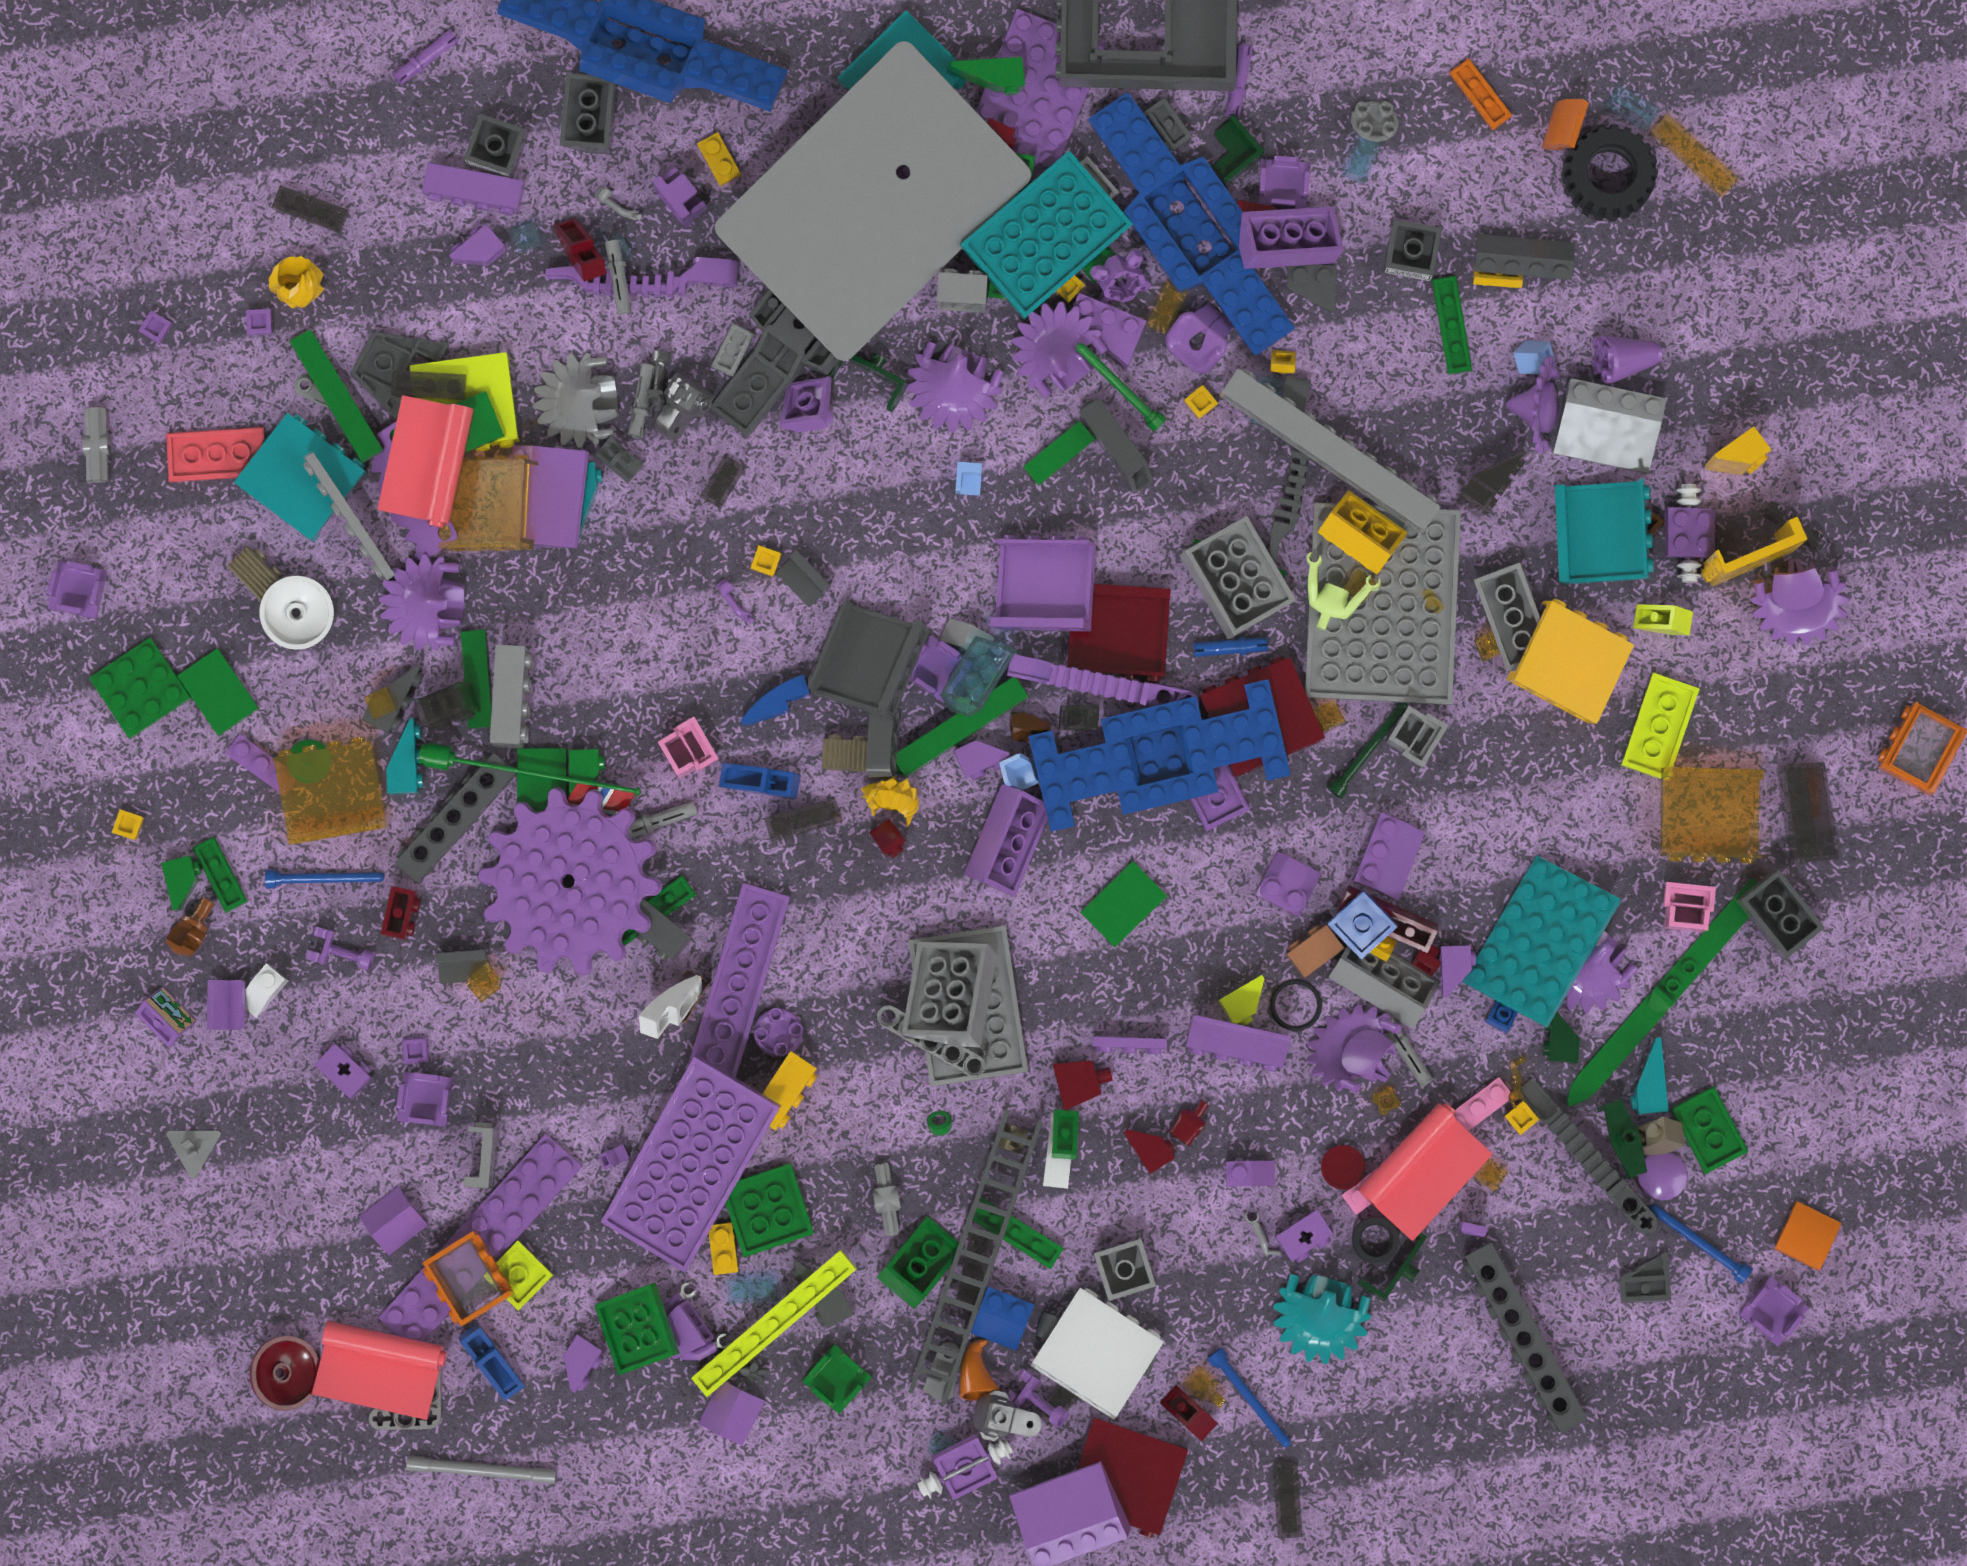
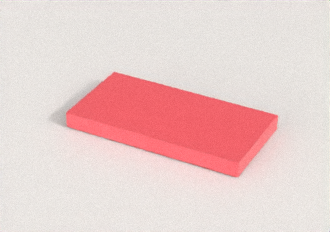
[166,427,265,482]

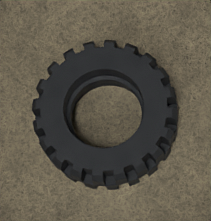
[1562,124,1658,222]

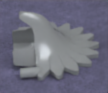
[533,353,618,449]

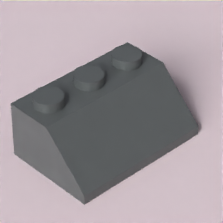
[560,73,617,155]

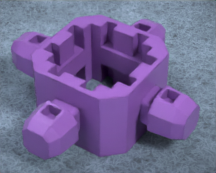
[1090,250,1151,305]

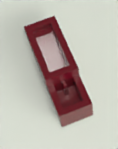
[553,217,607,282]

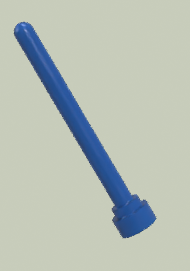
[265,869,384,889]
[1649,1204,1753,1285]
[1207,1347,1291,1447]

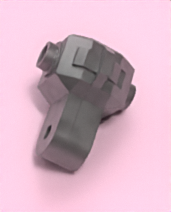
[655,373,714,441]
[973,1390,1042,1441]

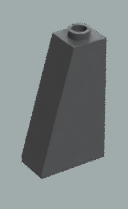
[1079,398,1154,494]

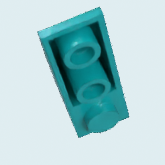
[386,718,423,795]

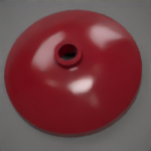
[249,1336,320,1411]

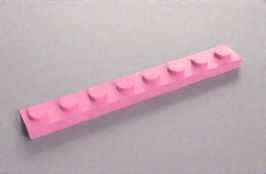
[1341,1077,1514,1215]

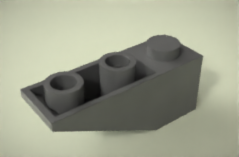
[361,665,424,735]
[792,1261,855,1329]

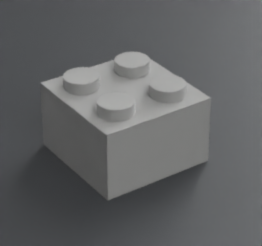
[937,269,988,313]
[1093,1239,1156,1301]

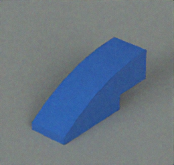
[741,674,810,727]
[719,763,801,799]
[458,1322,525,1401]

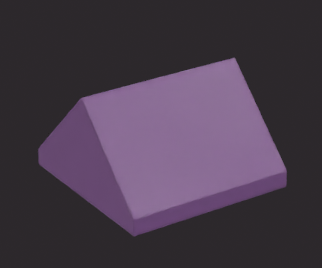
[359,1186,428,1255]
[699,1381,765,1446]

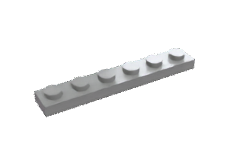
[302,452,395,580]

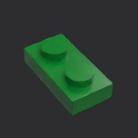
[1052,1109,1079,1160]

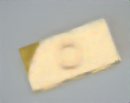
[1146,282,1188,335]

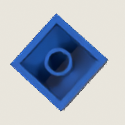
[971,1287,1034,1351]

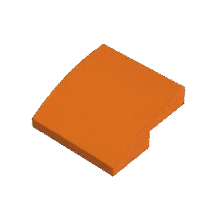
[1541,99,1589,151]
[1774,1201,1841,1271]

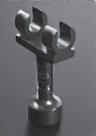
[645,351,672,419]

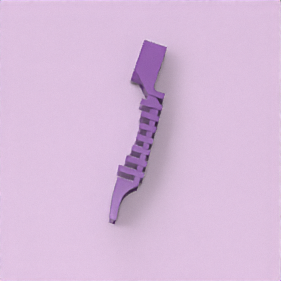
[545,257,739,298]
[1007,654,1198,706]

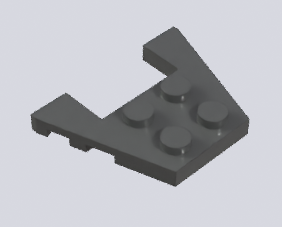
[350,332,449,420]

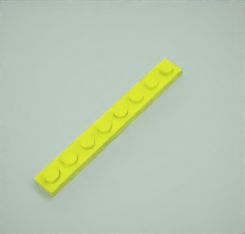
[691,1250,857,1397]

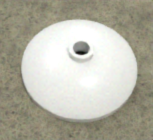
[259,576,334,649]

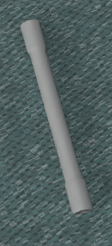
[406,1456,557,1484]

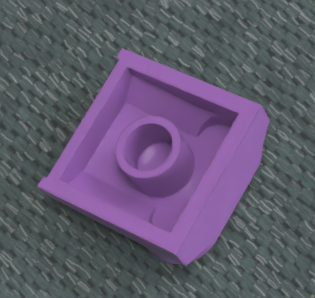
[780,376,833,432]
[1255,852,1321,918]

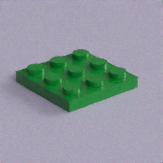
[89,638,192,739]
[726,1163,814,1258]
[594,1282,680,1376]

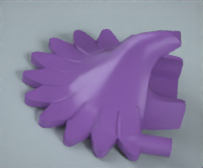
[1012,302,1108,399]
[906,341,1004,433]
[1506,356,1560,454]
[379,554,465,651]
[1751,558,1850,645]
[1566,931,1638,1013]
[1307,1004,1401,1093]

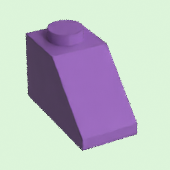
[1439,945,1476,997]
[1225,1161,1275,1187]

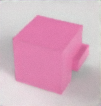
[658,717,719,779]
[1663,882,1716,933]

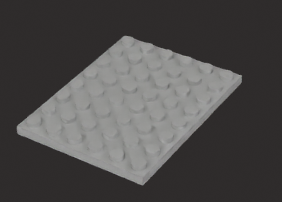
[1305,503,1461,705]

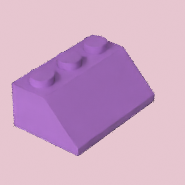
[1353,812,1425,901]

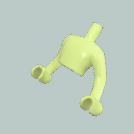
[1307,552,1381,630]

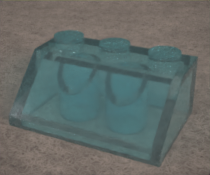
[940,636,1017,717]

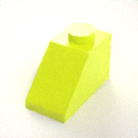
[1633,604,1693,636]
[1219,975,1264,1026]

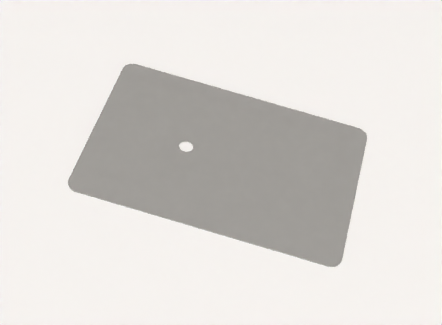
[715,41,1031,361]

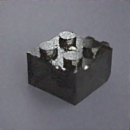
[414,682,481,731]

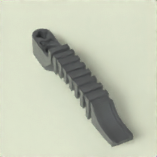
[1269,375,1311,565]
[1516,1077,1659,1236]

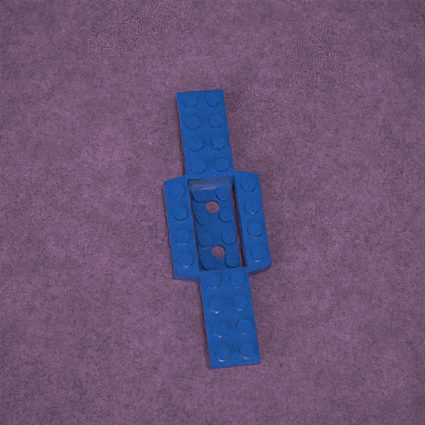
[497,0,788,112]
[1088,92,1295,357]

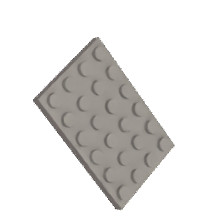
[908,925,1028,1087]

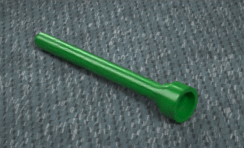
[1076,343,1166,432]

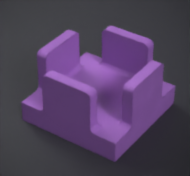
[1258,156,1310,210]
[652,167,707,228]
[47,561,107,619]
[909,636,971,704]
[396,1072,453,1127]
[1739,1276,1809,1346]

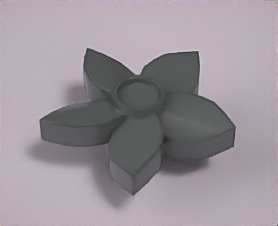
[739,1360,769,1385]

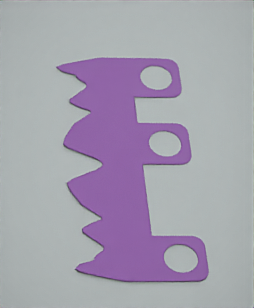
[371,422,457,561]

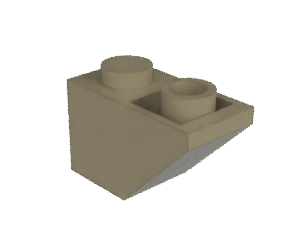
[1637,1116,1685,1156]

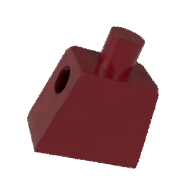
[1052,1061,1113,1110]

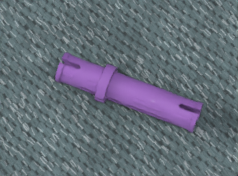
[392,30,459,86]
[1225,44,1253,119]

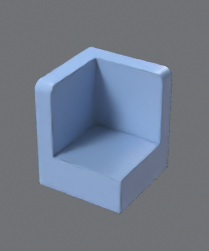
[1513,340,1555,375]
[955,462,982,496]
[999,753,1039,790]

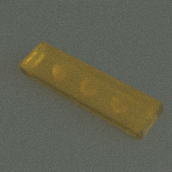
[1651,114,1739,198]

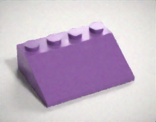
[501,446,589,548]
[1185,1015,1292,1072]
[1009,1461,1131,1566]

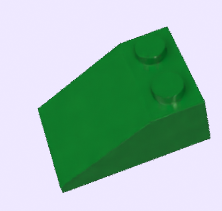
[876,1216,965,1309]

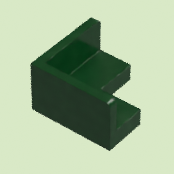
[1211,115,1264,187]

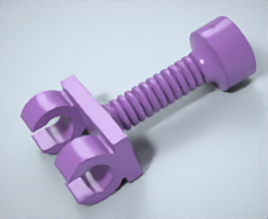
[305,927,375,971]
[1005,1369,1069,1428]

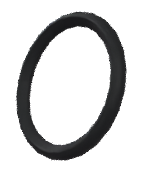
[1270,979,1322,1031]

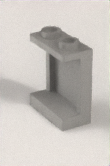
[464,1122,498,1189]

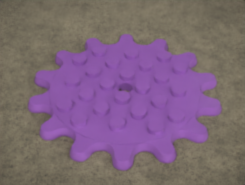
[478,787,662,976]

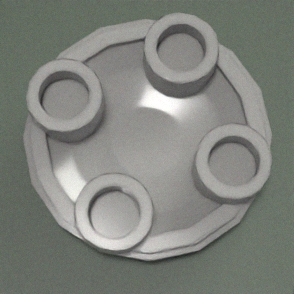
[1351,101,1398,142]

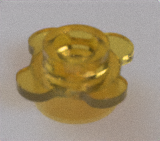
[1372,1086,1401,1116]

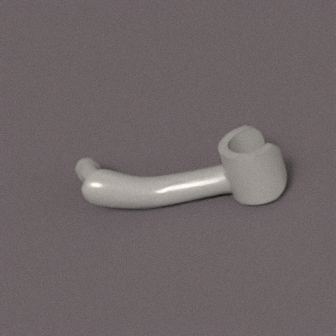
[595,187,642,220]
[1244,1210,1280,1257]

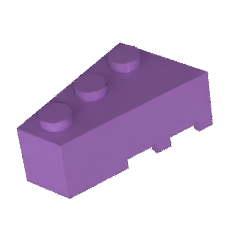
[1072,293,1147,370]

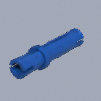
[1193,636,1268,658]

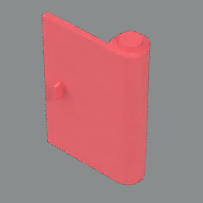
[377,395,474,528]
[1358,1102,1493,1241]
[312,1321,448,1420]

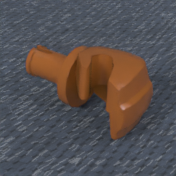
[165,897,215,957]

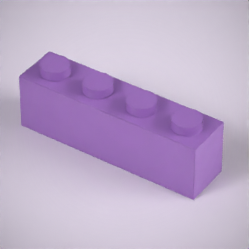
[422,163,525,216]

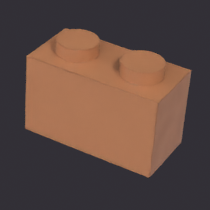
[1286,925,1344,979]

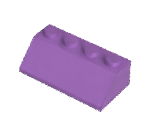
[1239,207,1344,269]
[964,784,1048,897]

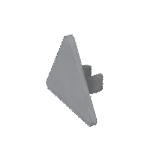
[166,1131,221,1179]

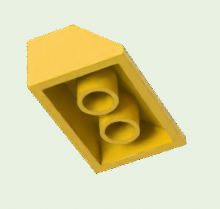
[1705,426,1771,475]
[1318,490,1408,575]
[762,1051,818,1131]

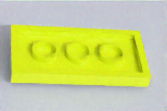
[1621,673,1699,782]

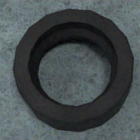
[1352,1216,1400,1263]

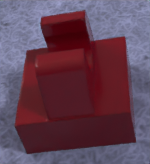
[1411,945,1442,977]

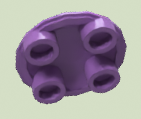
[754,1008,803,1057]
[1638,1153,1687,1201]

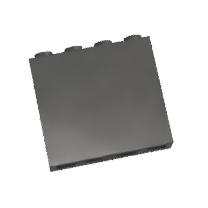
[808,599,930,720]

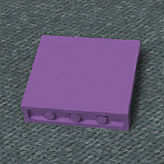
[990,535,1096,631]

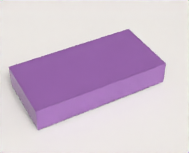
[1457,1222,1488,1237]

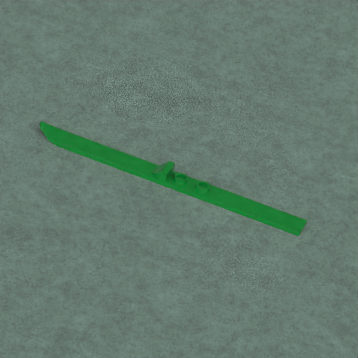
[1567,877,1757,1106]

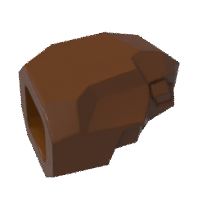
[1009,711,1051,742]

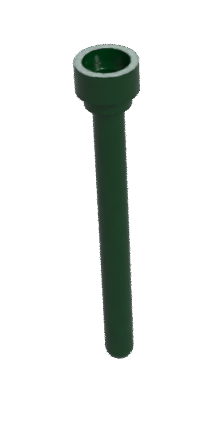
[1326,703,1408,799]

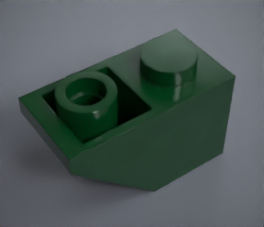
[1542,1011,1580,1064]

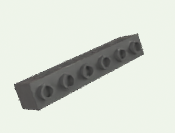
[395,753,517,884]

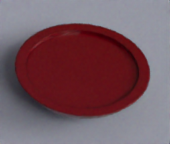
[1321,1145,1365,1190]

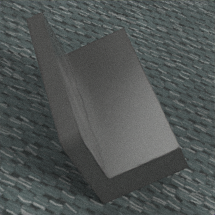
[777,550,830,607]
[436,950,489,984]

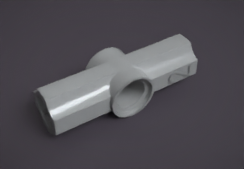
[83,407,111,483]

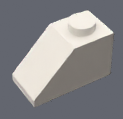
[245,963,289,1018]

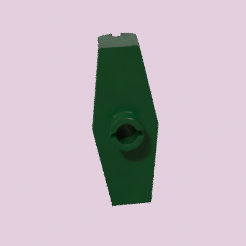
[826,352,908,412]
[1596,1099,1647,1180]
[1357,1233,1427,1302]

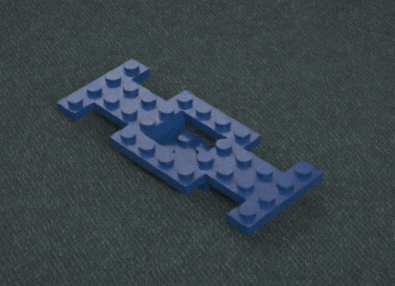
[1028,679,1291,832]

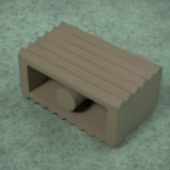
[227,546,283,602]
[822,735,868,772]

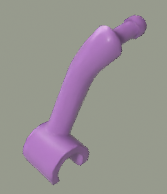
[717,579,754,624]

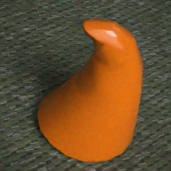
[959,1339,1000,1401]

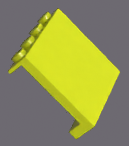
[410,352,520,452]

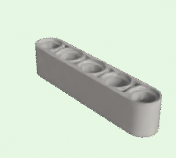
[877,1005,985,1078]

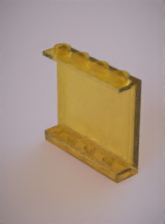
[438,455,538,552]
[272,736,387,845]
[1660,767,1764,864]

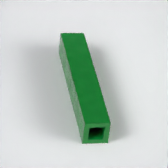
[896,677,1028,779]

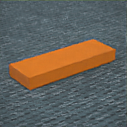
[1449,58,1513,131]

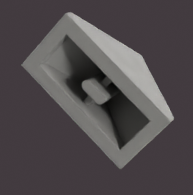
[940,618,994,660]

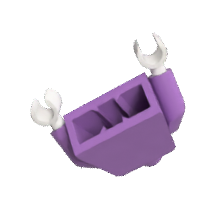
[663,1283,731,1360]

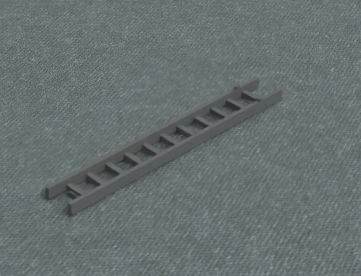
[908,1109,1043,1405]

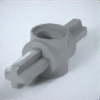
[873,1163,901,1236]

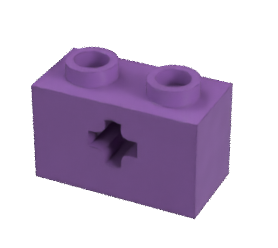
[315,1043,373,1099]
[1275,1209,1333,1263]

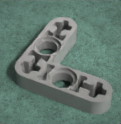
[369,1368,442,1430]

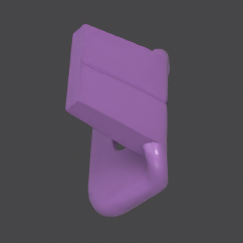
[1165,303,1233,374]

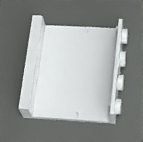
[1030,1288,1164,1420]

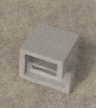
[1386,706,1449,768]

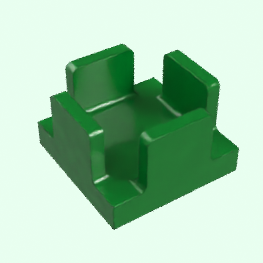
[802,1344,872,1414]

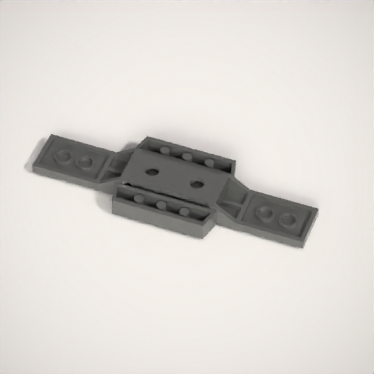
[710,289,839,438]

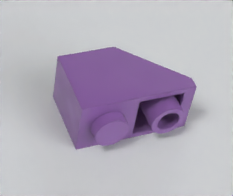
[449,224,507,266]
[954,740,1011,781]
[563,1334,604,1393]

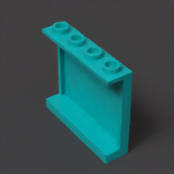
[837,11,967,90]
[234,412,367,543]
[1555,478,1654,585]

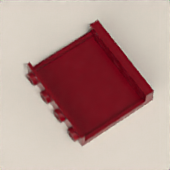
[1067,584,1171,683]
[1199,656,1325,778]
[1076,1417,1188,1538]

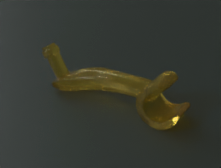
[1508,1056,1526,1109]

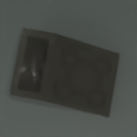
[1456,450,1526,519]

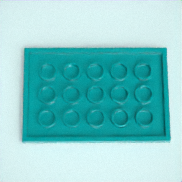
[960,150,1133,319]
[1463,856,1621,1028]

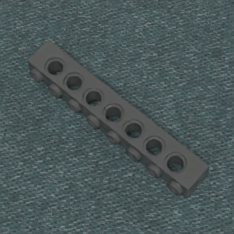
[1462,1242,1587,1433]

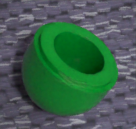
[927,1111,952,1136]

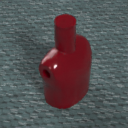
[1168,1100,1209,1146]

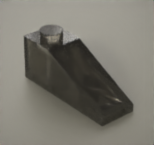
[764,799,843,844]

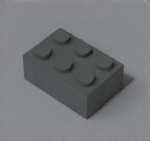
[1735,870,1825,959]

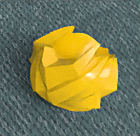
[268,256,324,308]
[861,776,920,827]

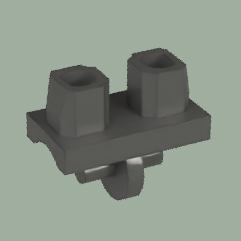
[595,436,644,484]

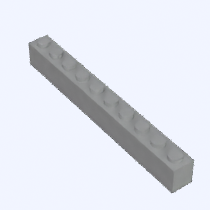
[1220,368,1441,534]

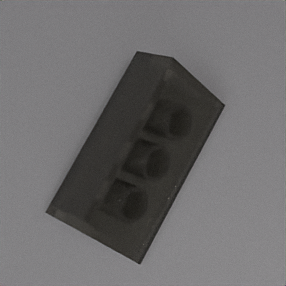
[1776,762,1839,866]

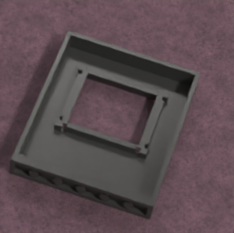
[1055,0,1237,91]

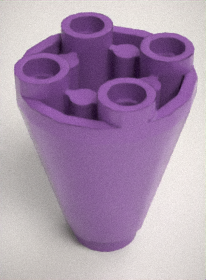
[1592,335,1663,384]

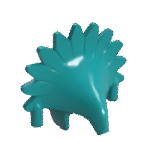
[1273,1273,1371,1364]

